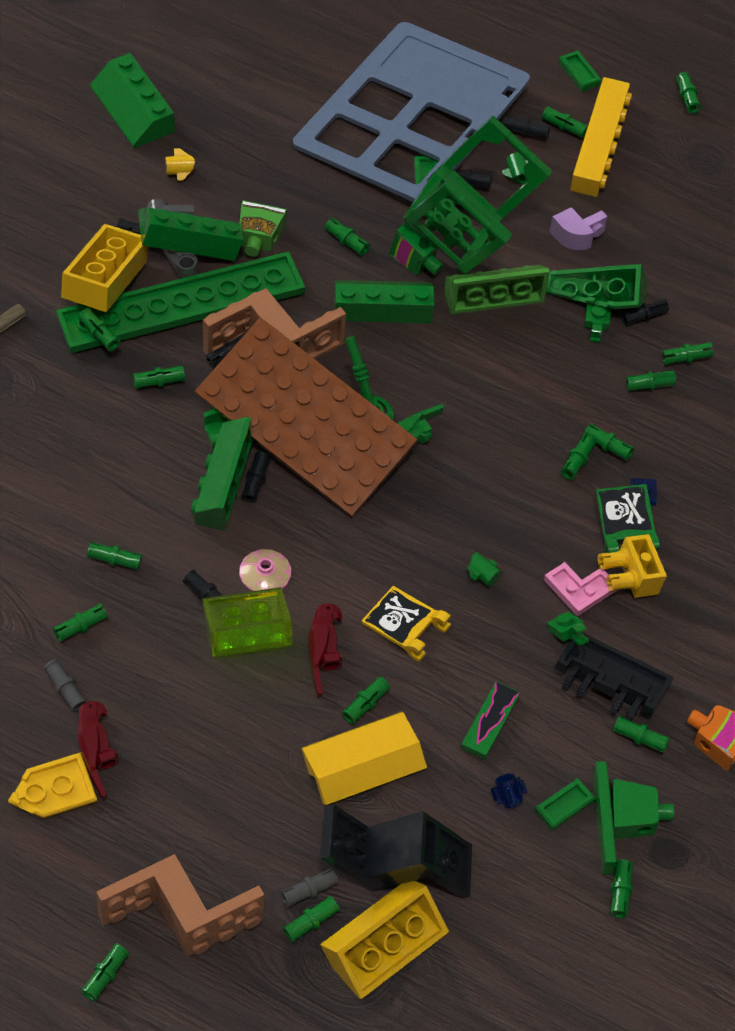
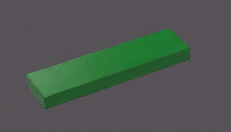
[593,761,617,875]

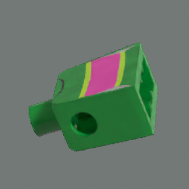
[388,222,444,276]

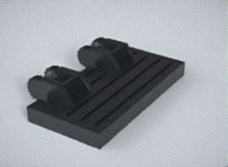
[555,633,674,722]

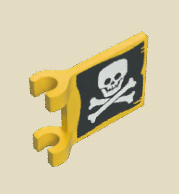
[361,586,451,662]

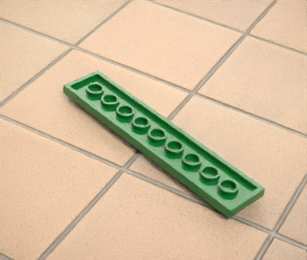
[56,251,305,353]

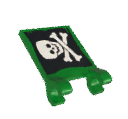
[595,484,660,553]

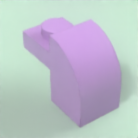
[550,207,607,250]

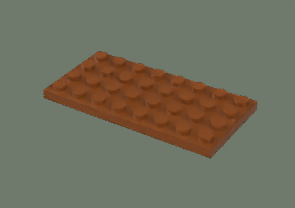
[195,317,417,518]

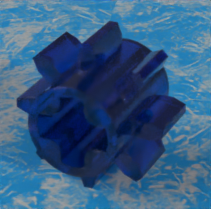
[491,773,528,808]

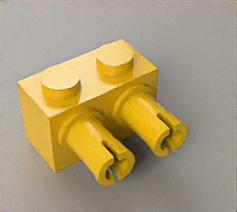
[597,534,667,598]

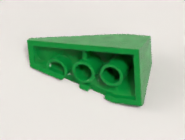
[546,264,647,309]

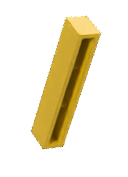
[570,77,632,197]

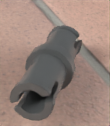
[44,659,87,712]
[280,868,339,908]

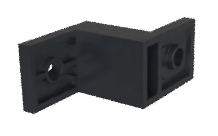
[320,804,472,898]

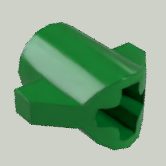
[502,152,528,185]
[466,552,502,587]

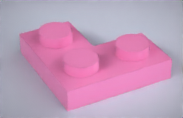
[544,562,617,617]

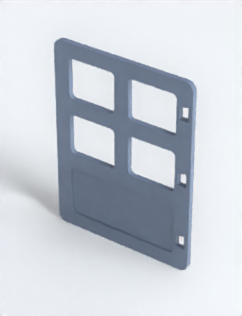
[293,22,530,202]

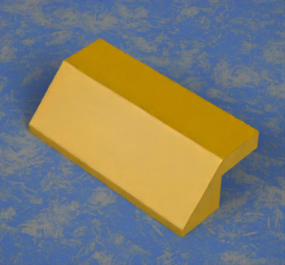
[301,712,427,805]

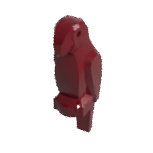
[307,603,342,698]
[78,701,119,800]

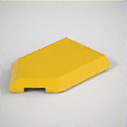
[8,753,97,818]

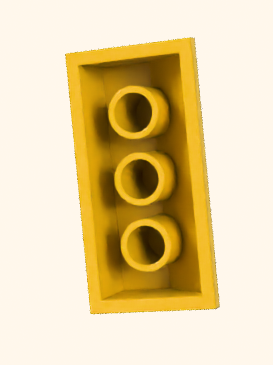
[320,881,449,999]

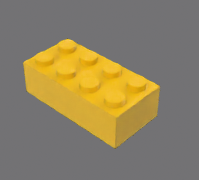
[61,224,148,312]

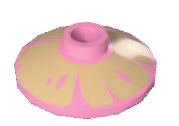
[239,549,291,595]

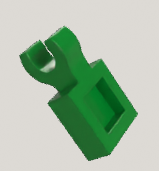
[584,303,611,343]
[547,611,589,646]

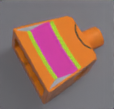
[687,705,735,772]

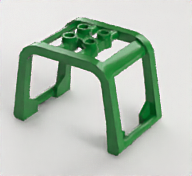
[403,115,552,274]

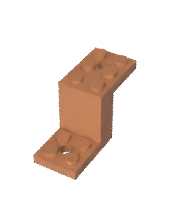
[203,288,346,359]
[96,854,264,957]

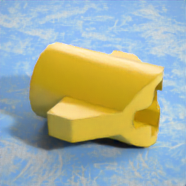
[165,148,195,182]

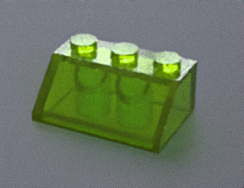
[202,587,292,657]

